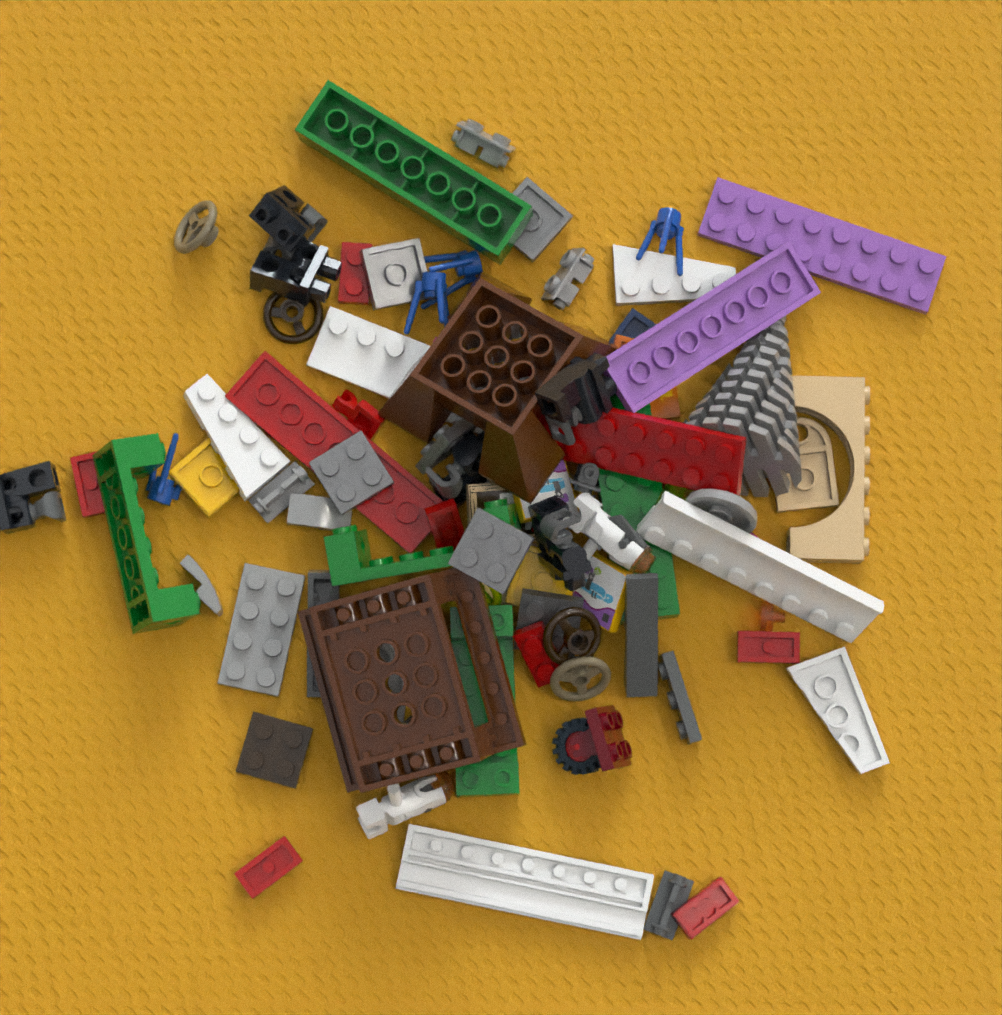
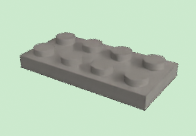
[218,563,306,697]

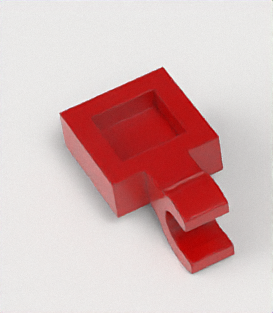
[332,389,386,441]

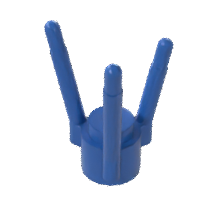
[636,207,684,276]
[421,250,483,309]
[404,272,449,335]
[146,433,181,506]

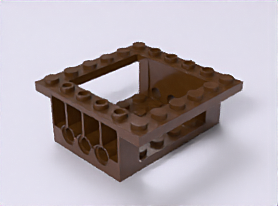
[298,568,526,793]

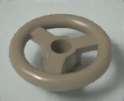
[174,200,219,254]
[550,656,611,701]

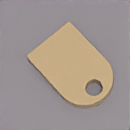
[775,418,839,513]

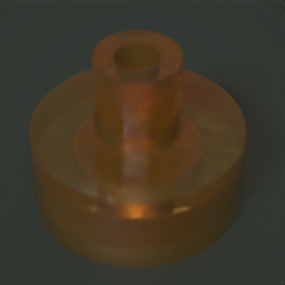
[758,601,785,632]

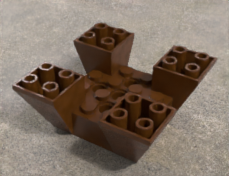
[378,271,619,504]

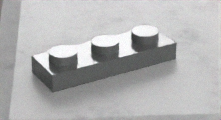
[658,651,702,745]

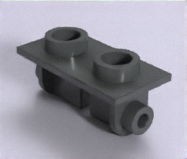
[569,462,601,495]
[643,870,694,941]

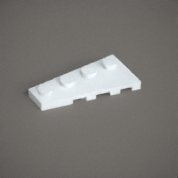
[612,244,736,306]
[183,374,290,502]
[786,647,890,774]

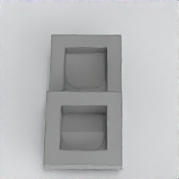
[287,493,352,531]
[180,555,224,617]

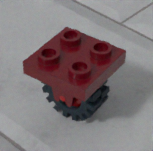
[552,705,632,775]

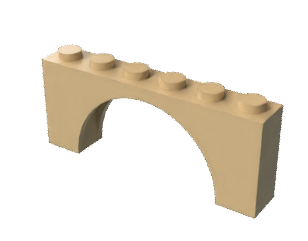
[786,376,870,564]

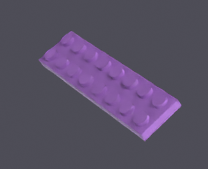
[697,177,946,315]
[603,241,821,413]

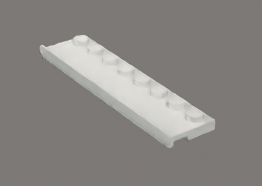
[306,306,486,434]
[636,491,884,643]
[395,824,654,940]

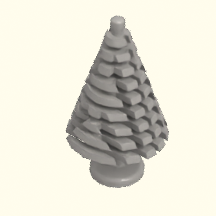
[683,316,802,533]

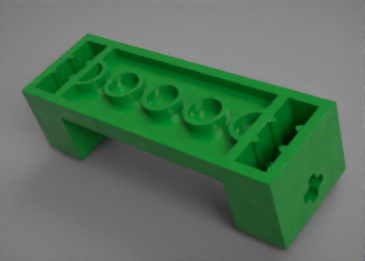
[92,433,200,634]
[324,498,521,586]
[450,605,520,797]

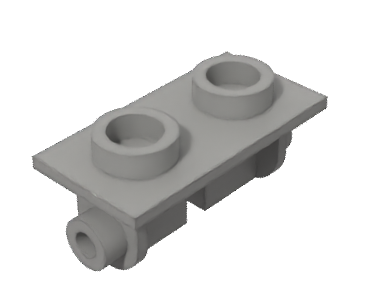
[451,119,516,168]
[541,248,595,310]
[248,461,315,523]

